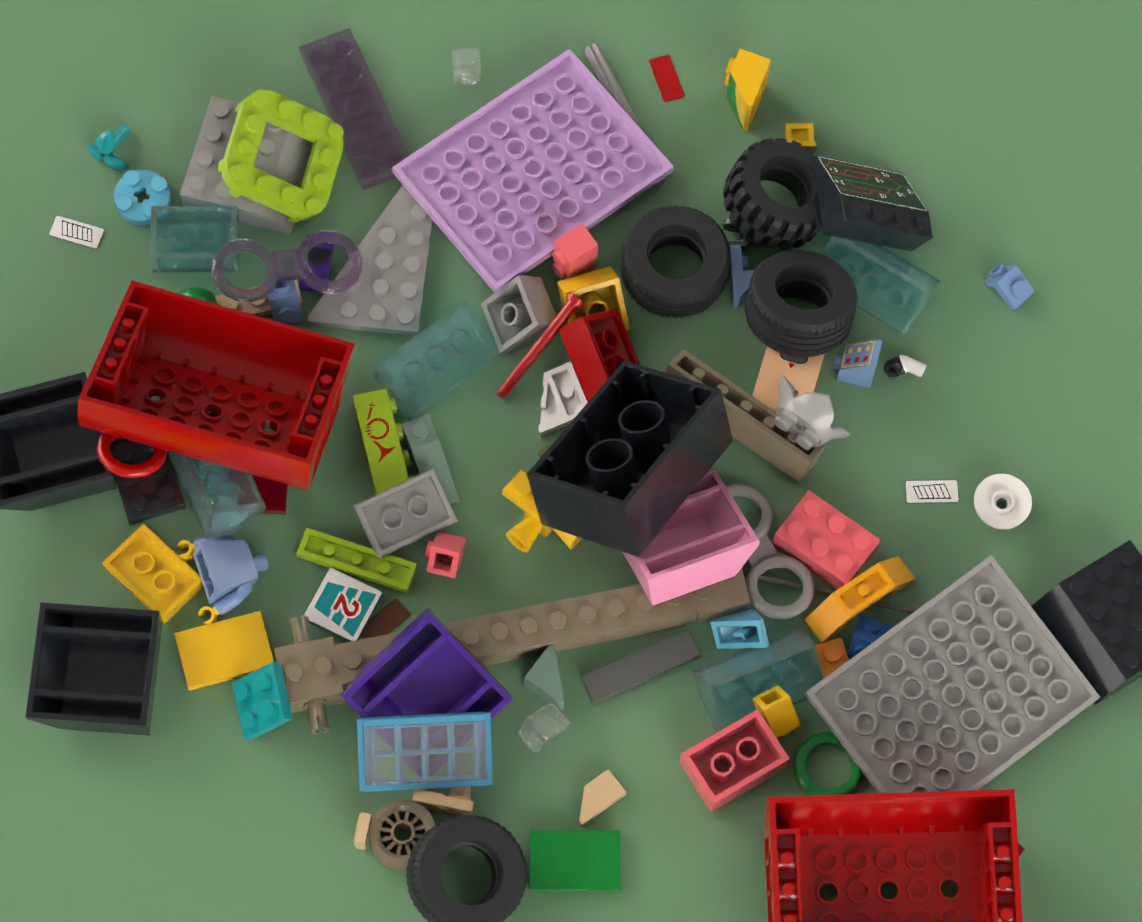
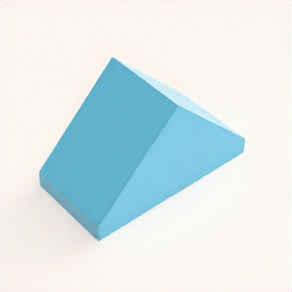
[710,608,769,649]

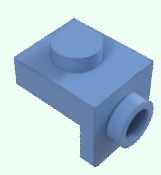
[984,264,1035,309]
[266,278,303,324]

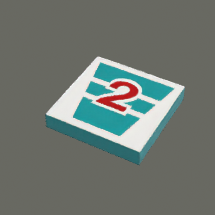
[304,567,383,642]

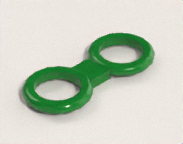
[793,732,863,796]

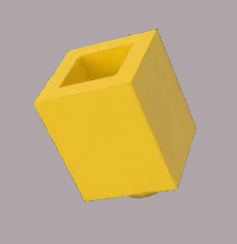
[752,685,801,738]

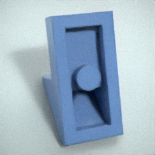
[729,245,755,308]

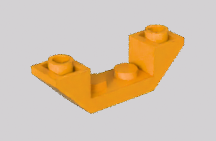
[804,556,916,643]

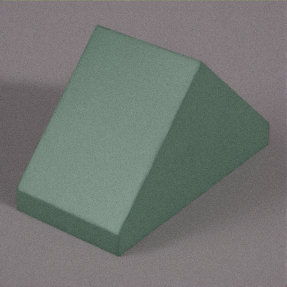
[524,644,564,710]

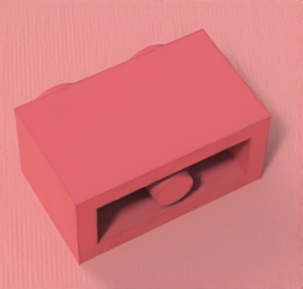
[552,224,598,279]

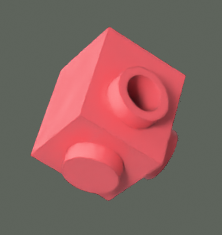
[425,531,466,579]

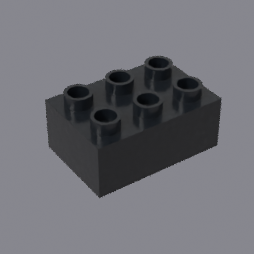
[527,360,733,557]

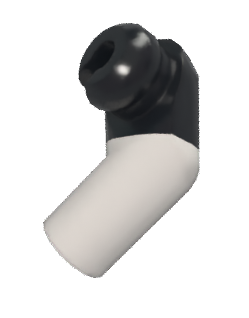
[884,355,927,378]

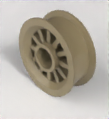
[369,800,435,870]

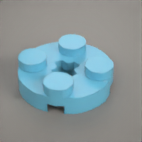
[114,170,171,226]

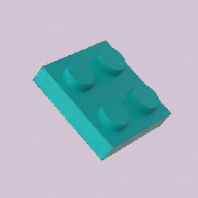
[232,662,293,740]

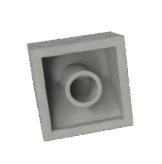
[481,275,556,353]

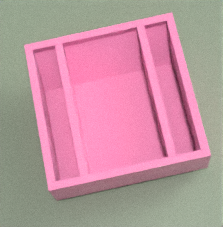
[623,469,760,605]

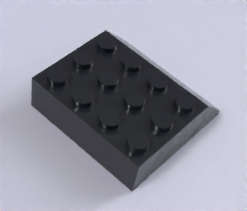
[0,372,116,511]
[1031,540,1142,705]
[25,602,163,736]

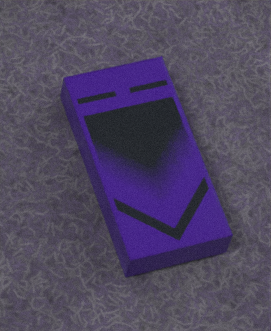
[299,235,335,293]

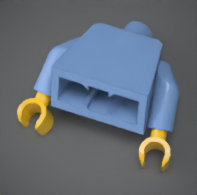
[177,532,268,625]

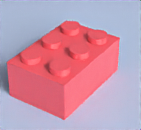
[773,490,880,590]
[679,709,790,813]

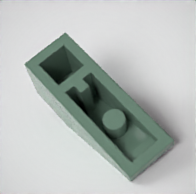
[402,414,460,506]

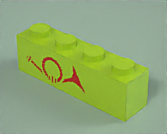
[353,388,414,495]

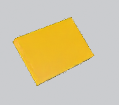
[101,523,204,624]
[174,611,274,691]

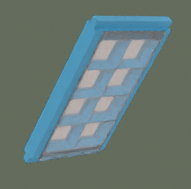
[357,712,493,792]

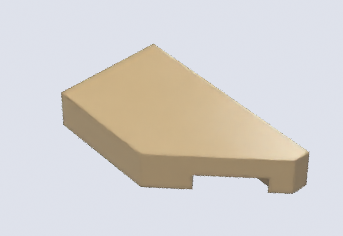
[579,769,626,827]

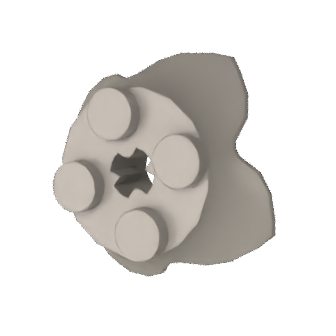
[773,376,851,450]

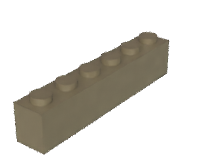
[665,349,825,483]

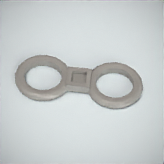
[725,483,815,620]

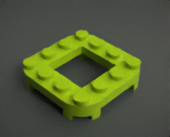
[218,89,344,223]

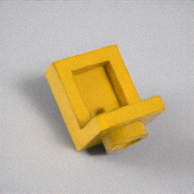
[785,123,817,155]

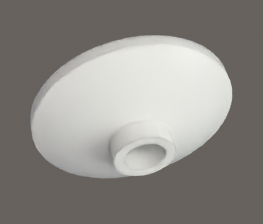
[974,474,1032,529]

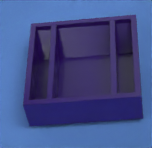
[341,607,512,777]

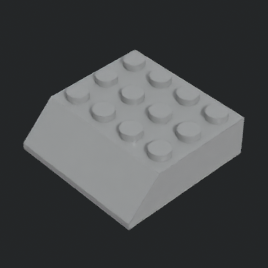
[180,96,312,235]

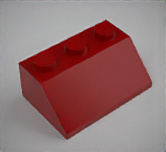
[559,309,640,402]

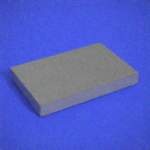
[353,468,458,559]

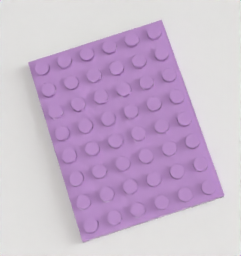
[392,49,674,294]

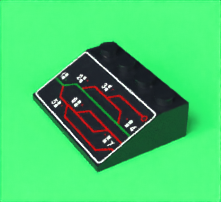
[812,155,933,251]

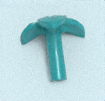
[86,124,131,170]

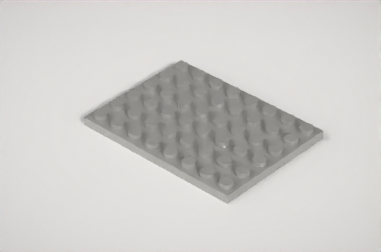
[804,555,1100,793]

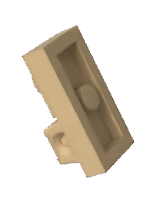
[412,786,474,816]

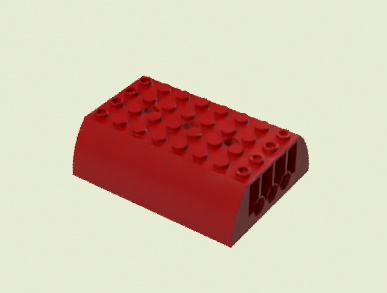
[78,280,355,491]
[764,789,1023,922]

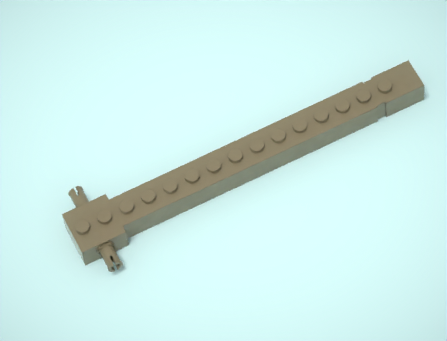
[274,568,751,734]

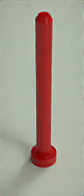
[497,291,586,399]

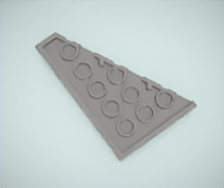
[308,185,433,336]

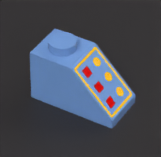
[834,340,882,388]

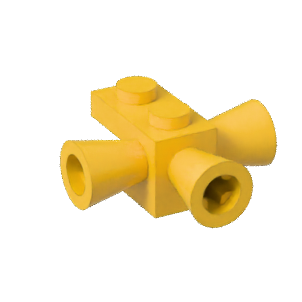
[502,470,582,553]

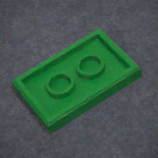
[529,830,621,892]

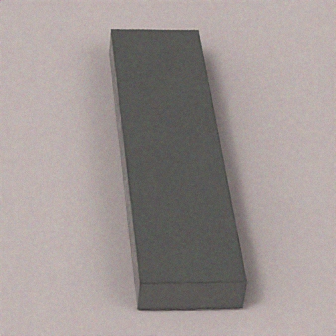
[581,629,701,705]

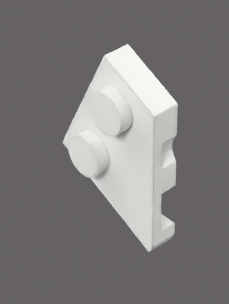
[538,362,588,436]

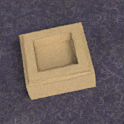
[353,812,372,850]

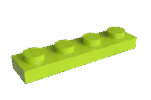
[296,527,417,594]

